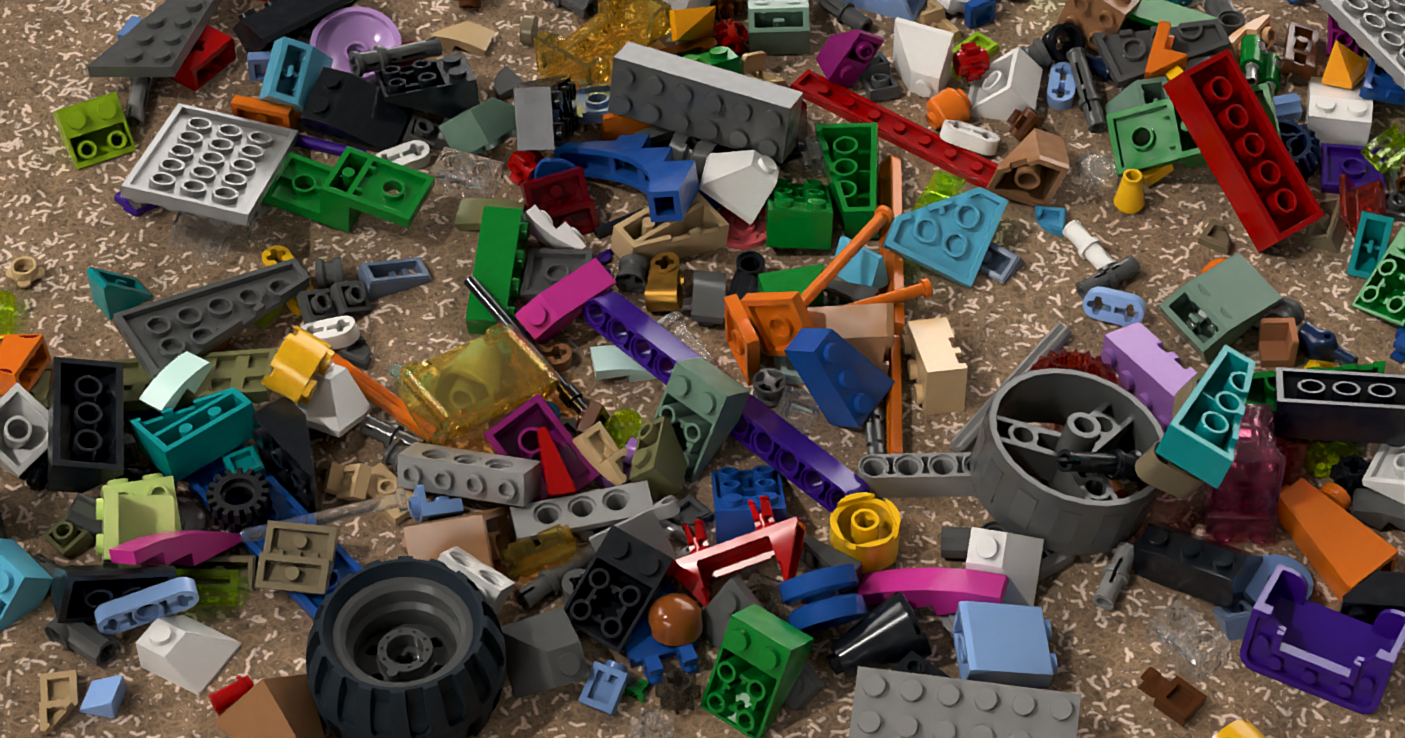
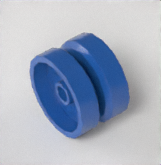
[778,564,868,634]

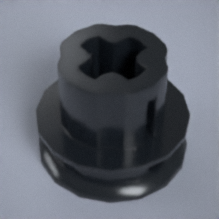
[1042,23,1085,62]

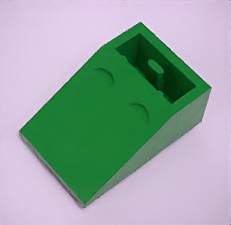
[765,178,833,250]
[1351,226,1405,328]
[700,603,814,738]

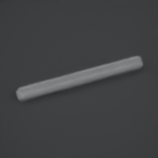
[950,323,1071,453]

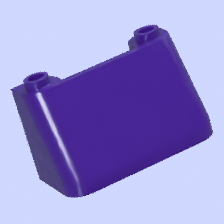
[1240,563,1405,714]

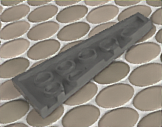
[87,0,222,77]
[113,258,310,381]

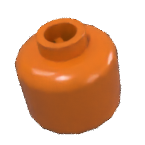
[925,87,972,130]

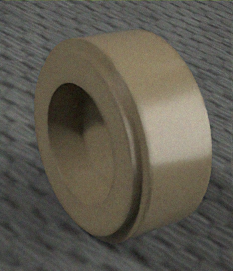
[520,15,538,46]

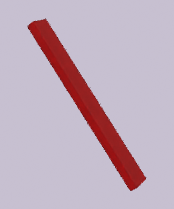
[790,69,998,190]

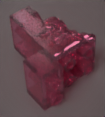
[1201,404,1286,544]

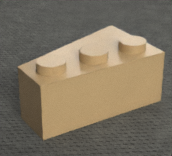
[611,192,730,263]
[901,317,968,416]

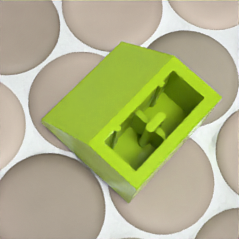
[52,91,136,170]

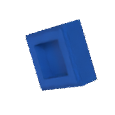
[964,0,996,29]

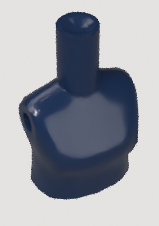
[1298,321,1359,364]

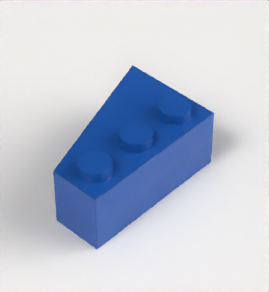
[784,328,895,428]

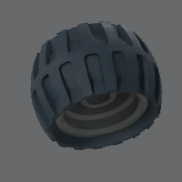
[306,556,506,738]

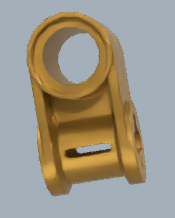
[645,252,685,312]

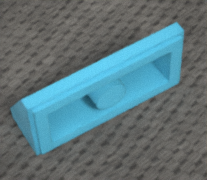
[834,236,888,289]

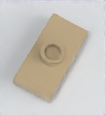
[366,462,413,526]

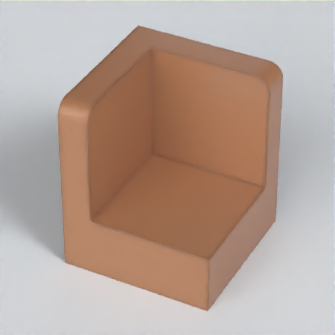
[1257,318,1299,368]

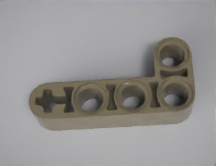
[1135,372,1205,499]

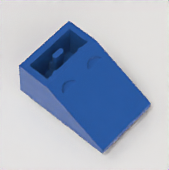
[711,465,787,545]

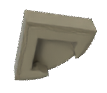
[1198,218,1231,255]

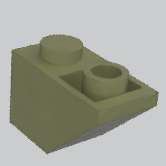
[629,415,687,500]

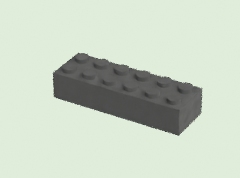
[608,41,803,164]

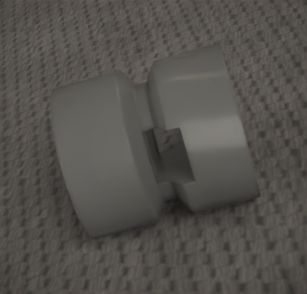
[669,132,723,180]

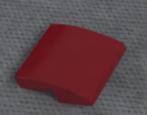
[520,166,600,248]

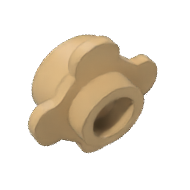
[6,256,45,288]

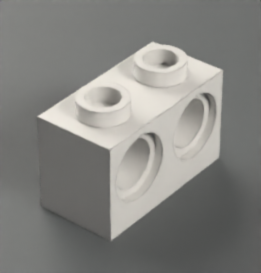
[438,546,515,614]

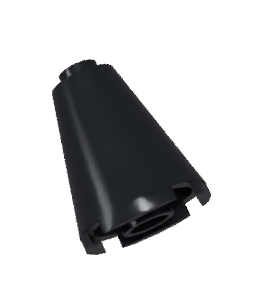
[826,591,932,679]

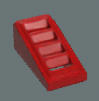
[537,427,577,499]

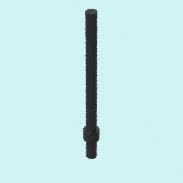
[464,275,588,415]

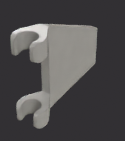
[589,495,690,560]

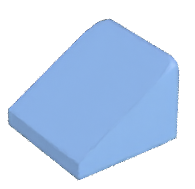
[80,675,127,719]

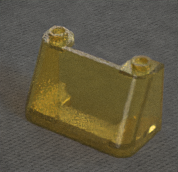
[534,0,672,87]
[394,322,561,447]

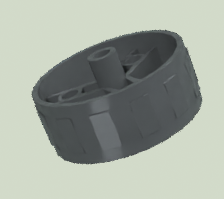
[970,368,1164,555]

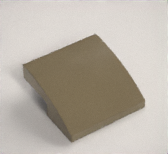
[255,520,340,595]

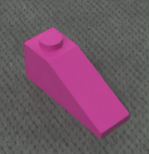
[514,257,617,344]

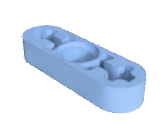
[94,577,199,635]

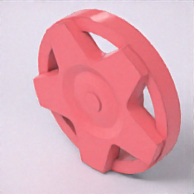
[718,207,766,250]

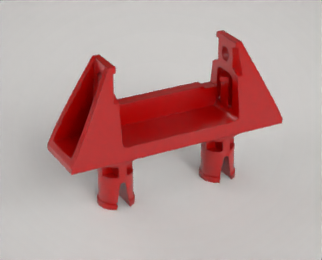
[674,495,806,607]

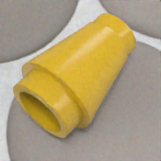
[1113,169,1145,214]

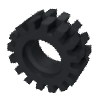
[206,467,272,534]

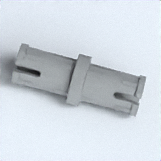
[1092,542,1134,610]

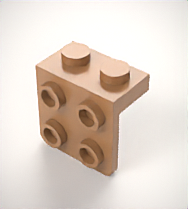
[1057,0,1142,53]

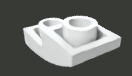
[524,205,586,249]

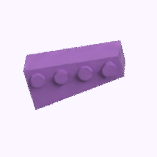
[1101,322,1197,434]

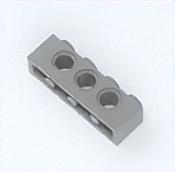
[397,442,541,507]
[510,481,653,559]

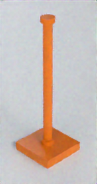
[740,205,894,356]
[724,278,933,386]

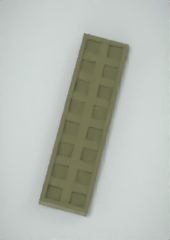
[29,347,278,413]

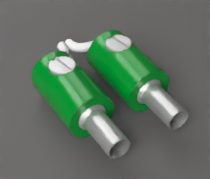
[1240,34,1281,97]

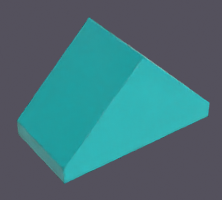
[1347,211,1394,279]
[86,267,153,320]

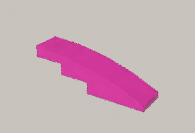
[109,530,244,566]
[857,567,1009,616]

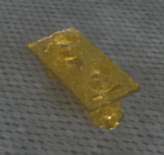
[502,524,577,578]

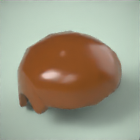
[647,593,703,646]

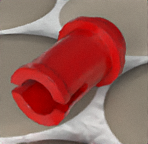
[208,675,254,716]

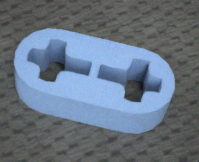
[1046,62,1076,110]
[1083,286,1146,327]

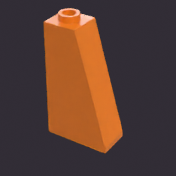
[1274,478,1399,603]

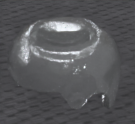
[1069,152,1120,197]

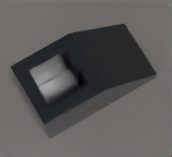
[1339,571,1405,625]

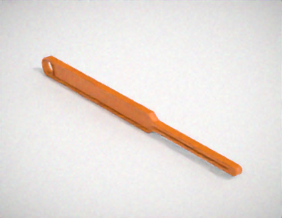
[879,155,905,454]

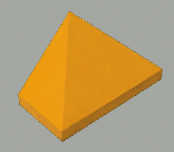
[669,6,716,41]
[1322,40,1368,89]

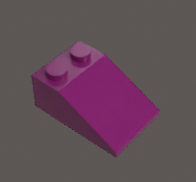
[483,393,601,502]

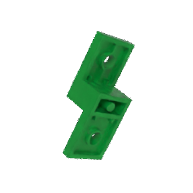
[1106,82,1282,177]
[262,146,435,233]

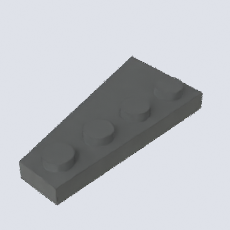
[1092,19,1231,89]
[701,576,825,711]

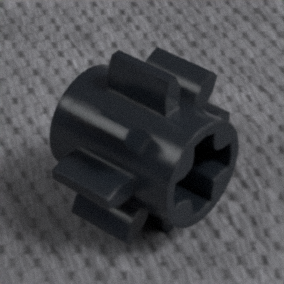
[1329,455,1371,496]

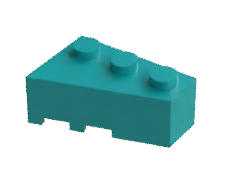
[129,387,255,484]

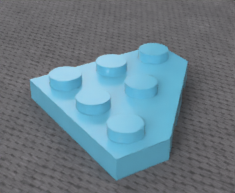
[881,187,1008,288]

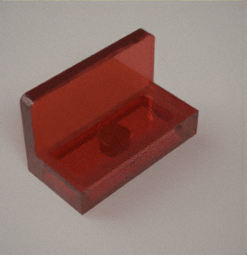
[1339,173,1387,238]

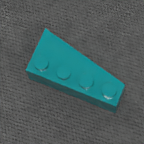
[1155,344,1256,489]

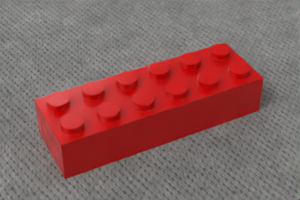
[1163,48,1325,252]

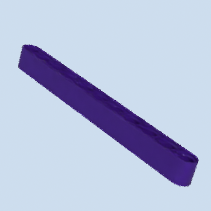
[583,292,870,513]

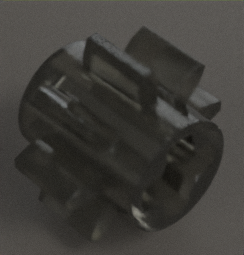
[655,668,701,715]

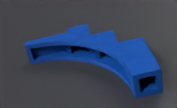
[553,134,699,222]

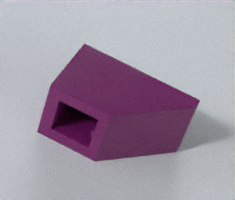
[816,29,884,88]

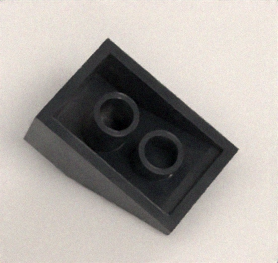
[300,66,415,153]

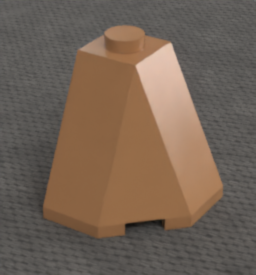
[987,128,1069,207]
[806,303,894,375]
[402,507,511,576]
[215,674,325,738]

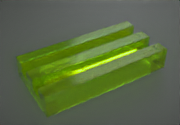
[1360,123,1405,174]
[175,569,240,606]

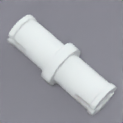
[1063,220,1117,271]

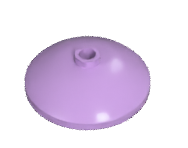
[310,6,402,83]

